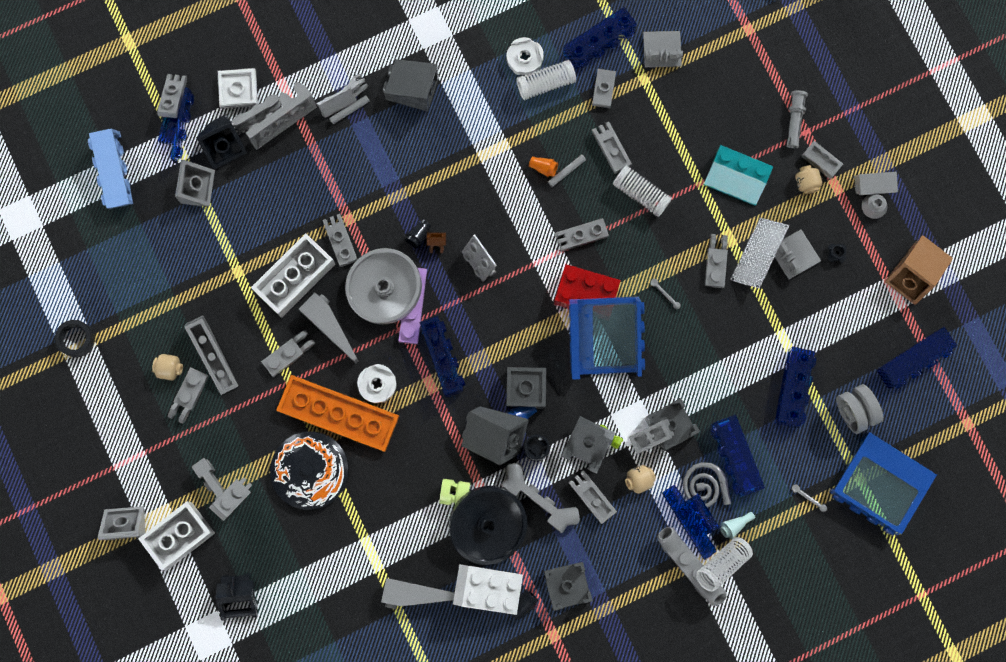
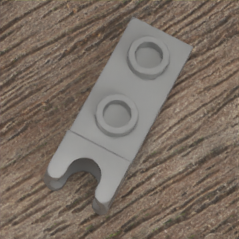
[192,458,225,501]

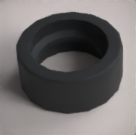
[54,320,95,358]

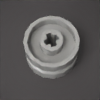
[836,384,883,434]

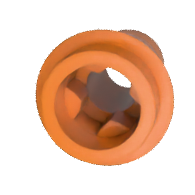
[529,156,558,177]

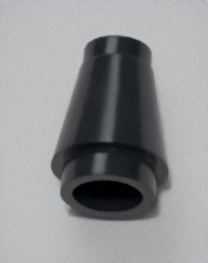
[405,219,431,248]
[512,590,539,620]

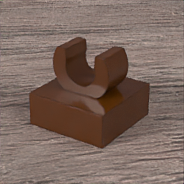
[427,233,446,253]

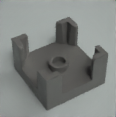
[506,367,546,409]
[644,398,700,452]
[561,416,615,474]
[544,562,593,611]

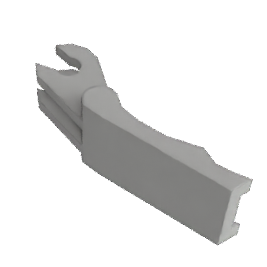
[316,74,368,118]

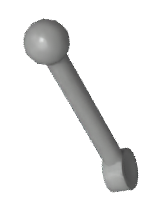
[650,279,681,309]
[791,485,827,512]

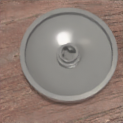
[345,248,422,324]

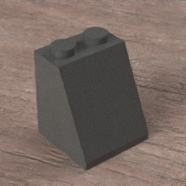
[383,59,439,112]
[461,406,529,465]

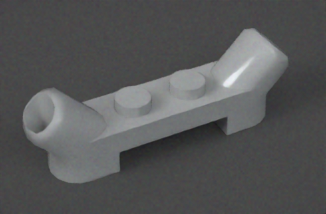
[500,463,580,533]
[657,527,727,606]

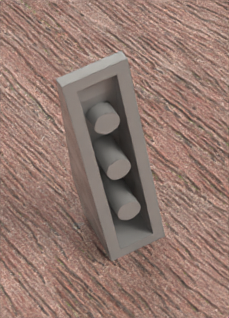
[299,293,358,363]
[185,315,238,395]
[381,578,455,609]

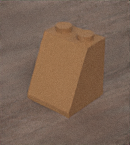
[885,235,953,305]

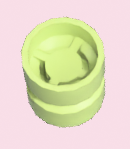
[439,479,470,505]

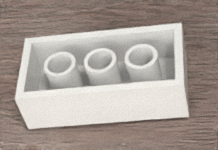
[251,234,335,318]

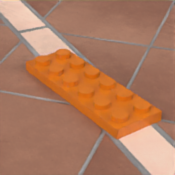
[276,375,399,452]

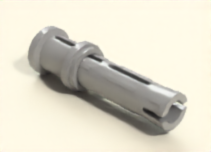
[787,90,808,149]

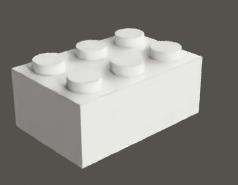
[138,501,215,571]
[453,564,523,615]

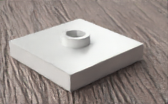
[218,68,258,109]

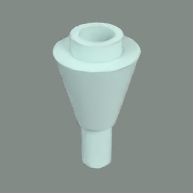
[720,512,755,539]

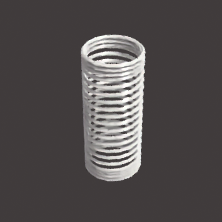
[516,60,576,100]
[613,165,672,217]
[696,537,753,592]

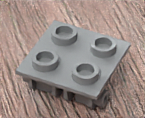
[643,31,683,67]
[775,229,821,279]
[462,235,497,282]

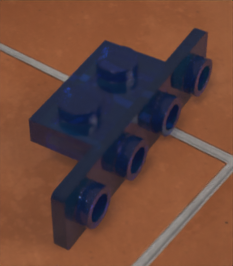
[158,87,194,164]
[662,485,719,560]

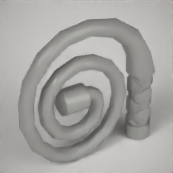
[683,462,731,509]

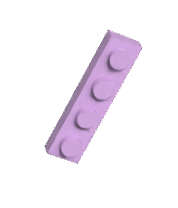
[399,268,427,345]

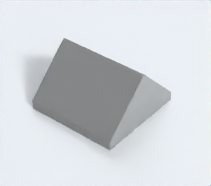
[175,160,215,207]
[98,506,146,540]

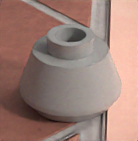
[862,194,887,219]

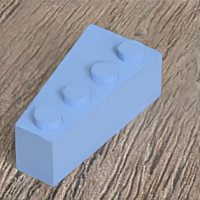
[88,129,133,209]

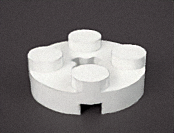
[506,37,543,75]
[357,364,397,404]

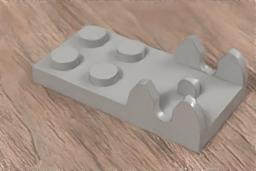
[246,82,317,150]

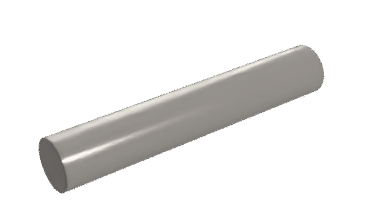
[329,95,370,125]
[548,154,586,187]

